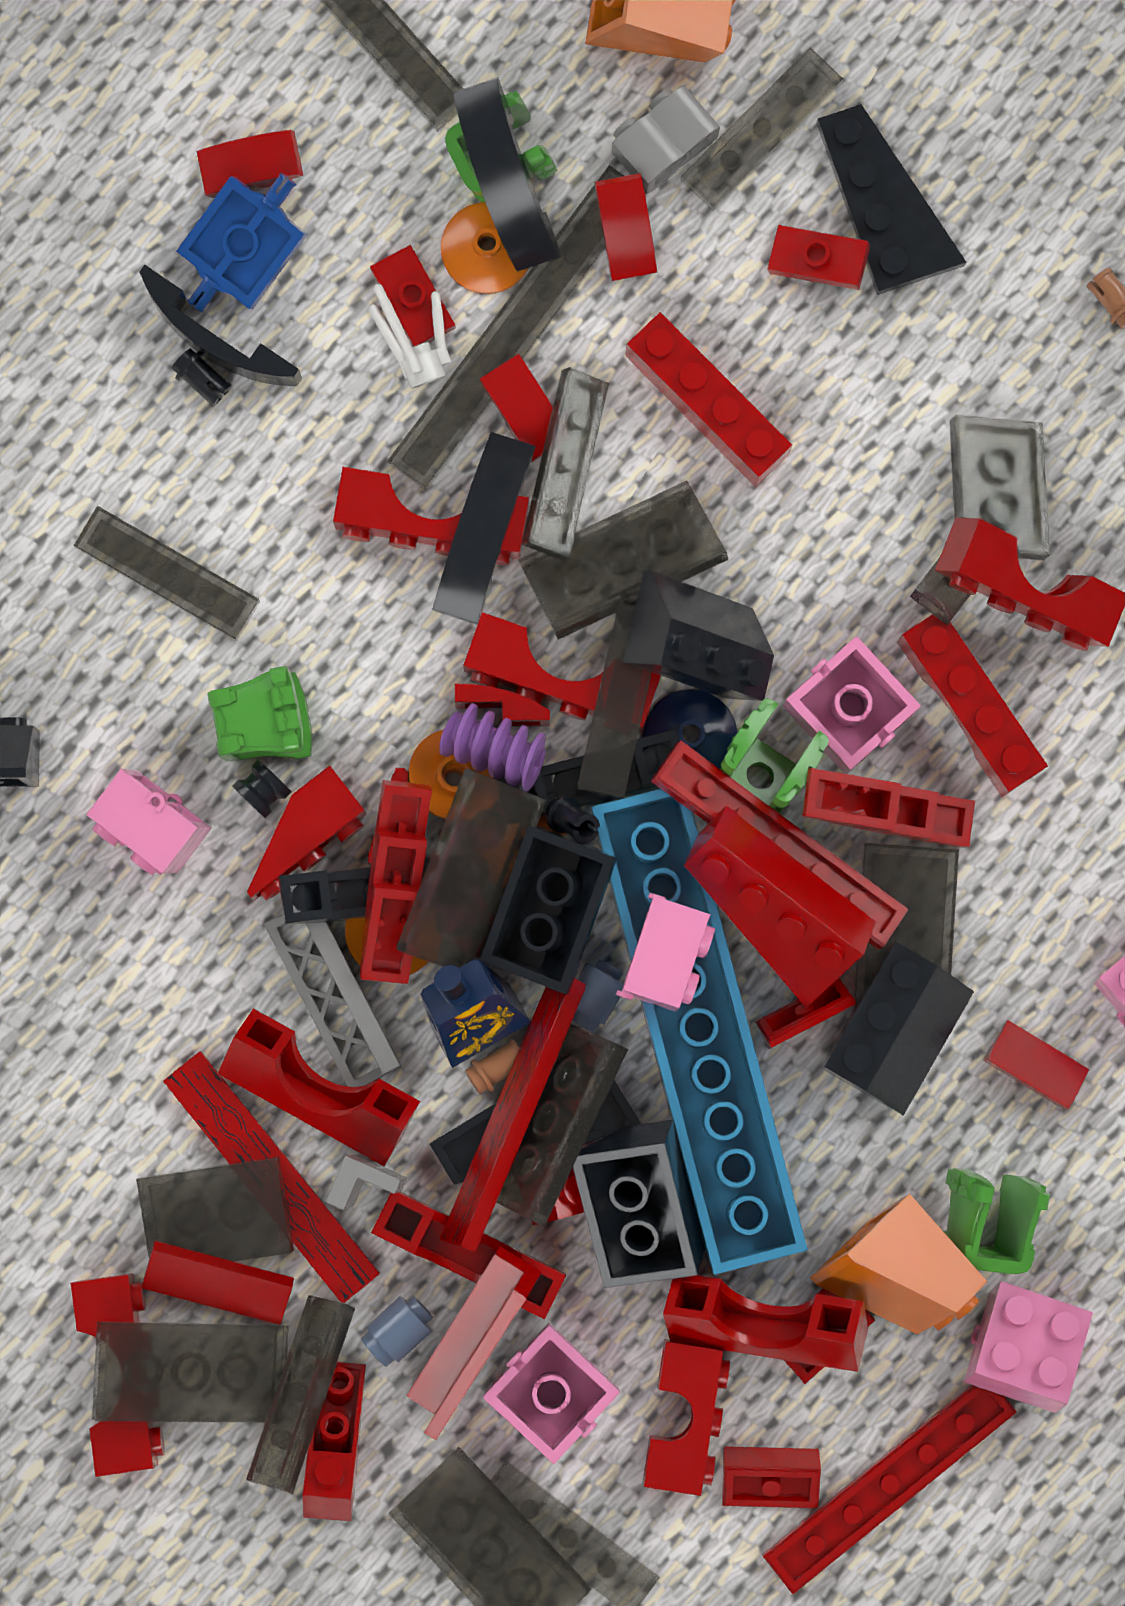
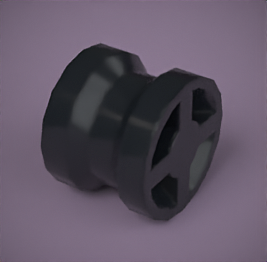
[232,759,292,819]

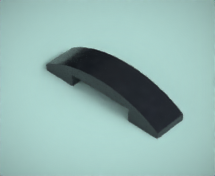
[453,77,562,272]
[139,264,302,386]
[432,432,536,625]
[493,729,680,824]
[278,853,475,925]

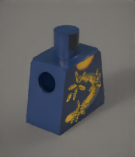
[420,959,531,1068]

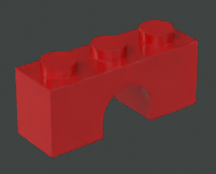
[642,1339,730,1496]

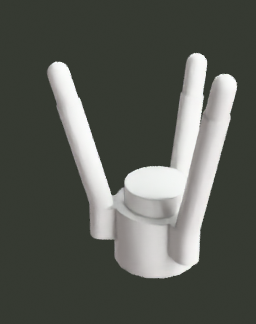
[369,284,451,389]

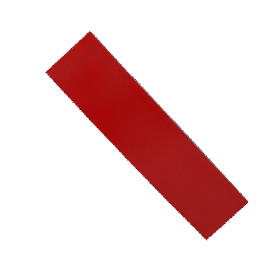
[802,768,975,848]
[360,780,432,984]

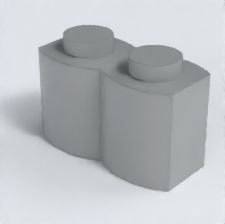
[611,85,720,194]

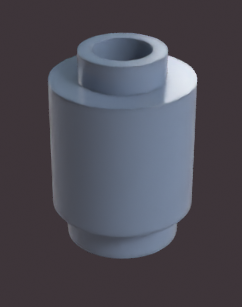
[572,959,624,1033]
[361,1296,433,1367]

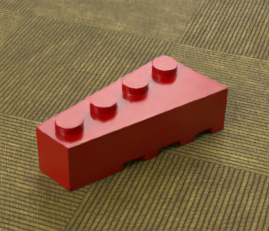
[684,805,876,1008]

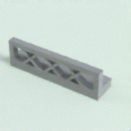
[264,914,401,1087]
[325,1155,408,1210]

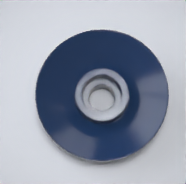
[643,689,737,769]

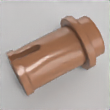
[1086,267,1125,329]
[465,1039,520,1094]

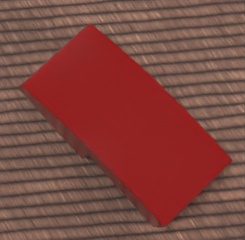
[196,129,304,198]
[594,173,658,281]
[480,354,570,463]
[454,683,550,727]

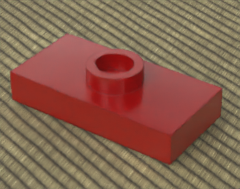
[767,225,870,290]
[370,244,456,347]

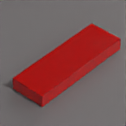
[141,1241,294,1325]

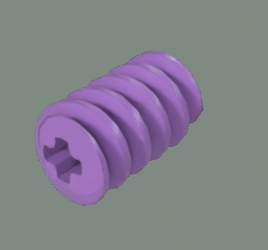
[439,703,546,792]

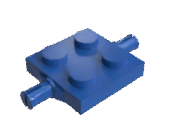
[176,173,308,312]

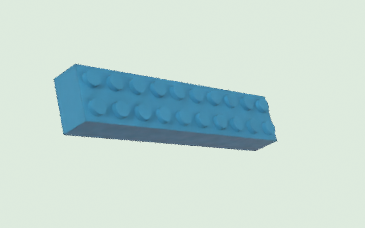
[591,789,808,1275]

